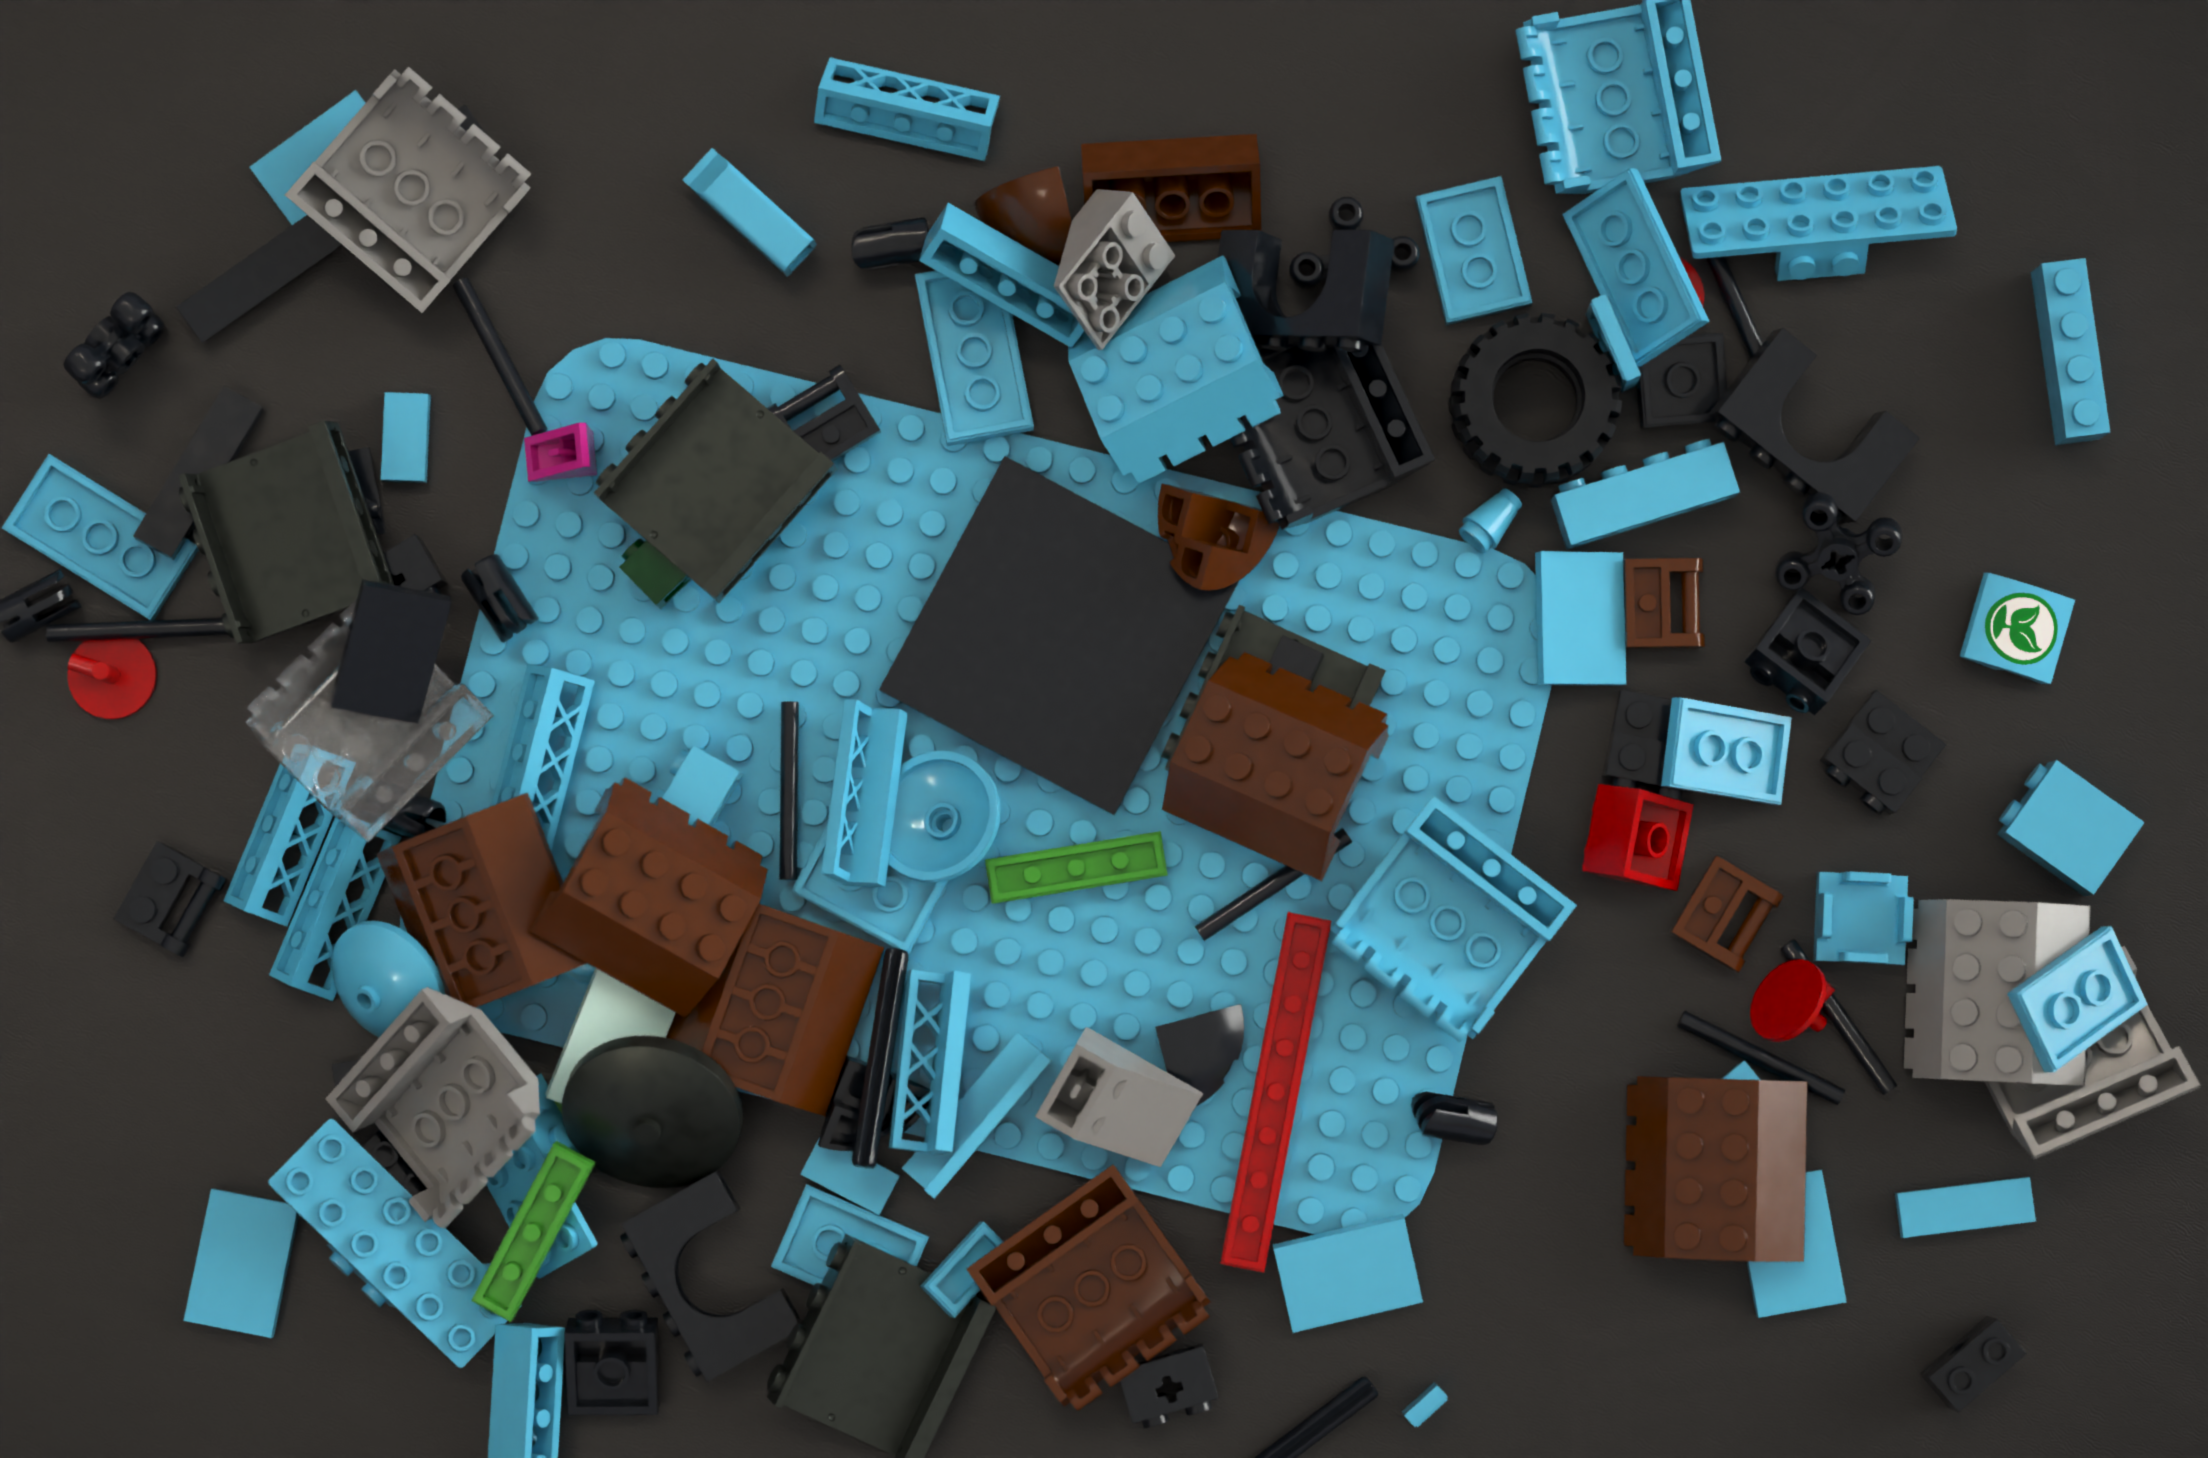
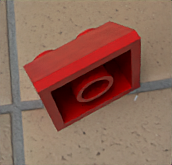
[1582,784,1694,891]

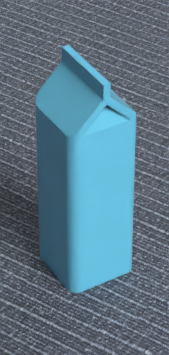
[683,148,817,277]

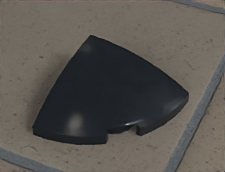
[1155,1004,1244,1106]
[818,1055,930,1151]

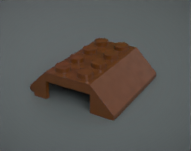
[1162,652,1389,881]
[529,777,768,1018]
[1624,1076,1808,1262]
[966,1164,1210,1411]

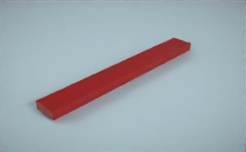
[1220,912,1332,1273]

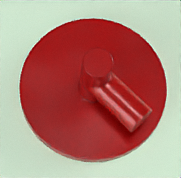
[67,639,157,719]
[1750,959,1836,1042]

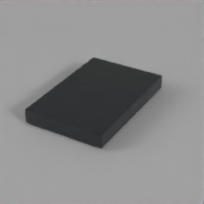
[330,579,452,724]

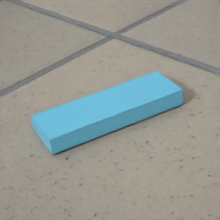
[1895,1177,2036,1238]

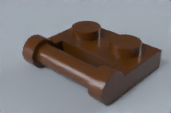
[1623,558,1705,649]
[1670,855,1784,973]

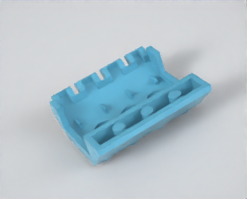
[1515,0,1721,194]
[1068,255,1284,484]
[1330,795,1577,1042]

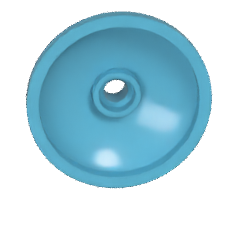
[888,751,1001,882]
[332,921,445,1037]

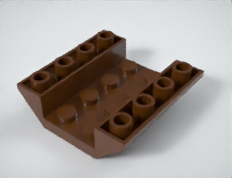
[376,793,587,1007]
[666,904,884,1116]

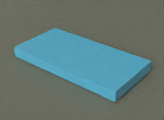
[1562,168,1710,367]
[915,270,1034,446]
[2,454,199,620]

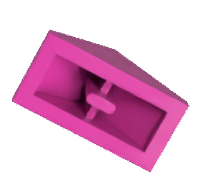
[524,423,597,482]

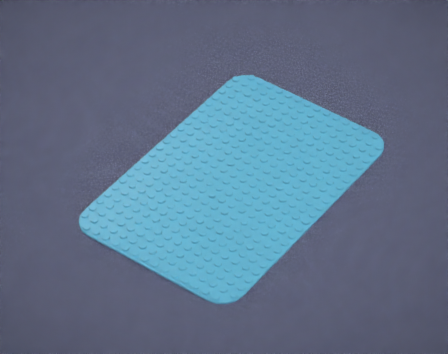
[400,338,1552,1235]

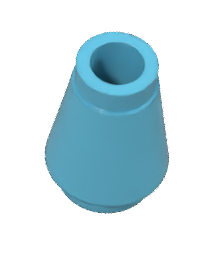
[1459,488,1522,554]

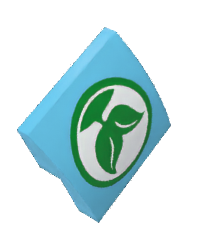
[1959,573,2075,684]

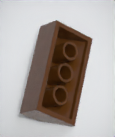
[1081,134,1261,242]

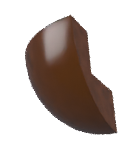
[974,166,1072,266]
[1158,483,1280,590]

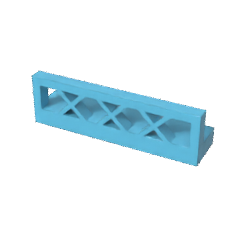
[814,57,1000,161]
[491,664,595,850]
[821,699,908,887]
[223,737,355,927]
[269,811,401,1001]
[889,969,971,1155]
[901,1032,1052,1199]

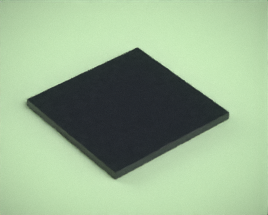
[879,456,1239,815]

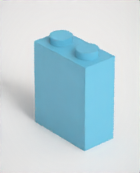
[1997,760,2145,896]

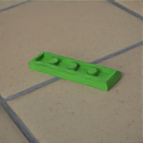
[985,831,1168,904]
[471,1141,596,1322]

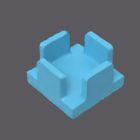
[1813,872,1914,965]

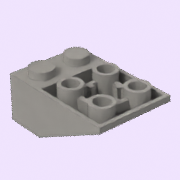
[1054,189,1175,350]
[1035,1027,1203,1167]

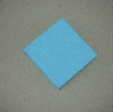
[1586,294,1641,392]

